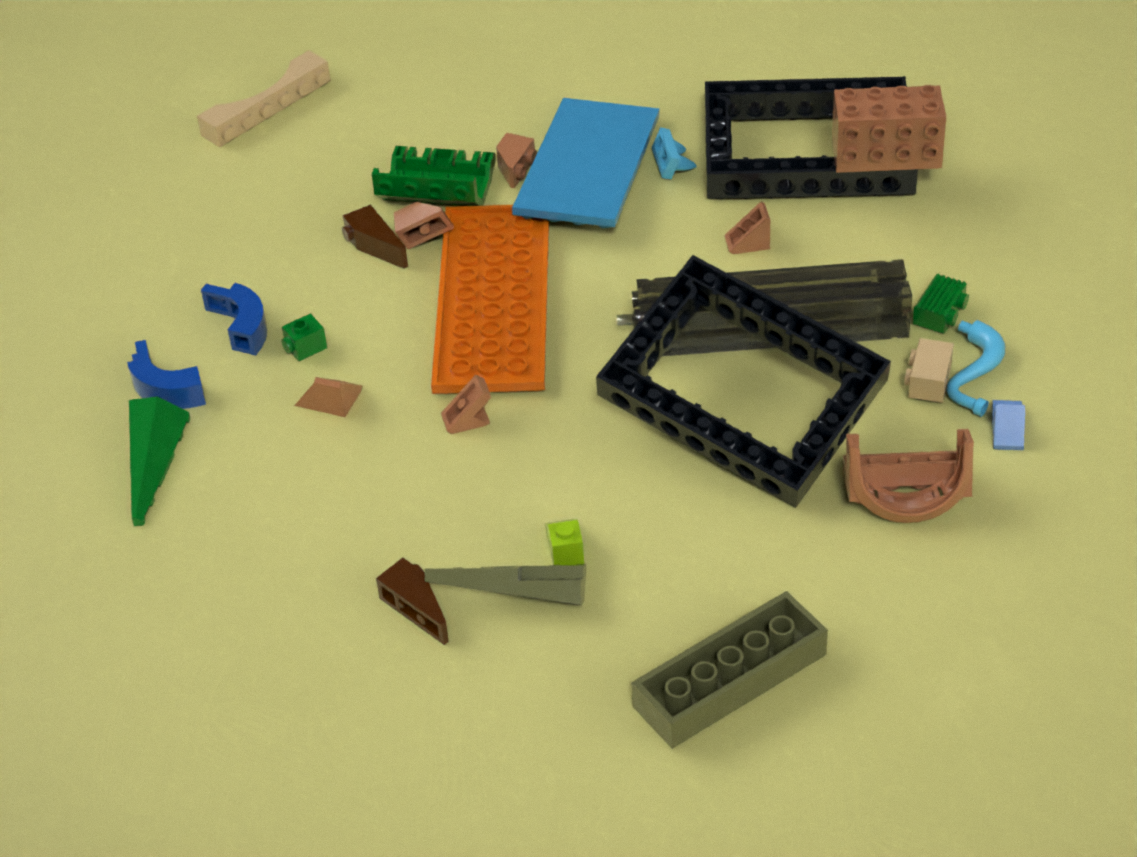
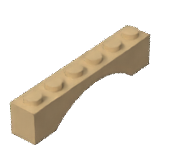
[197,50,331,147]

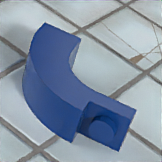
[201,283,267,356]
[127,340,206,409]

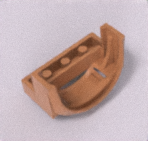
[843,429,974,523]

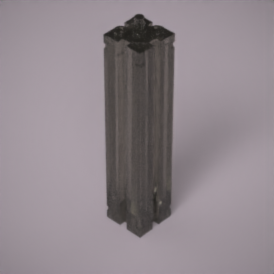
[617,259,912,356]

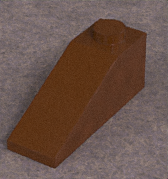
[342,205,408,269]
[376,557,449,645]

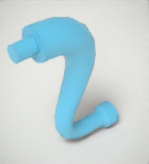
[946,320,1006,417]

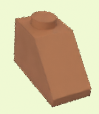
[394,202,454,249]

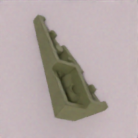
[425,564,586,605]

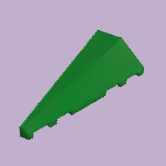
[129,396,190,527]

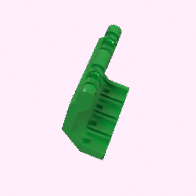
[371,145,496,206]

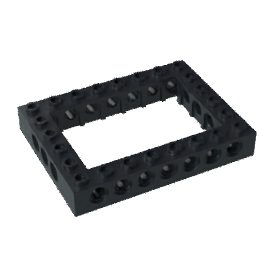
[705,76,918,199]
[596,255,891,508]

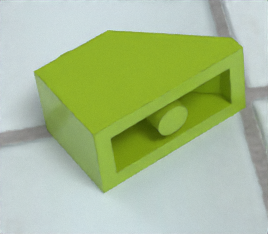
[545,519,584,565]

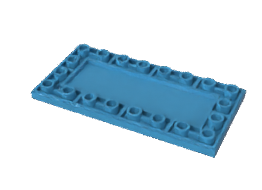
[512,98,659,228]

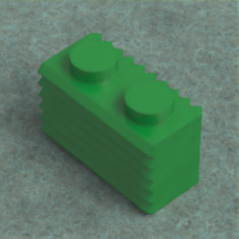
[913,273,969,334]

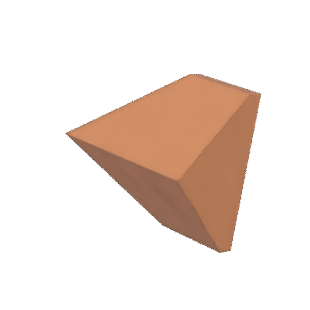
[724,201,771,254]
[294,377,363,417]

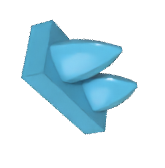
[651,127,697,179]

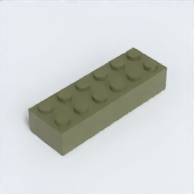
[632,591,828,749]

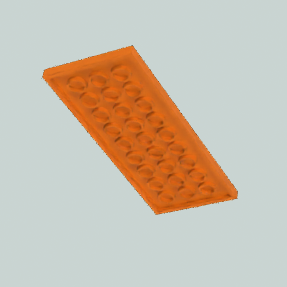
[431,204,550,394]

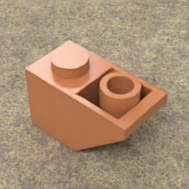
[496,133,537,188]

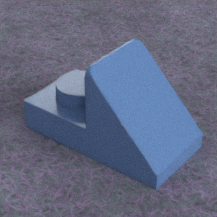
[992,400,1025,450]

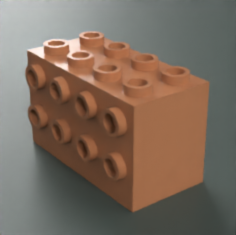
[832,85,946,173]

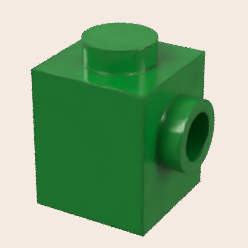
[281,313,327,362]

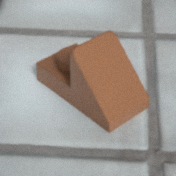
[441,375,491,434]

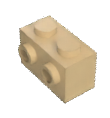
[904,338,954,403]

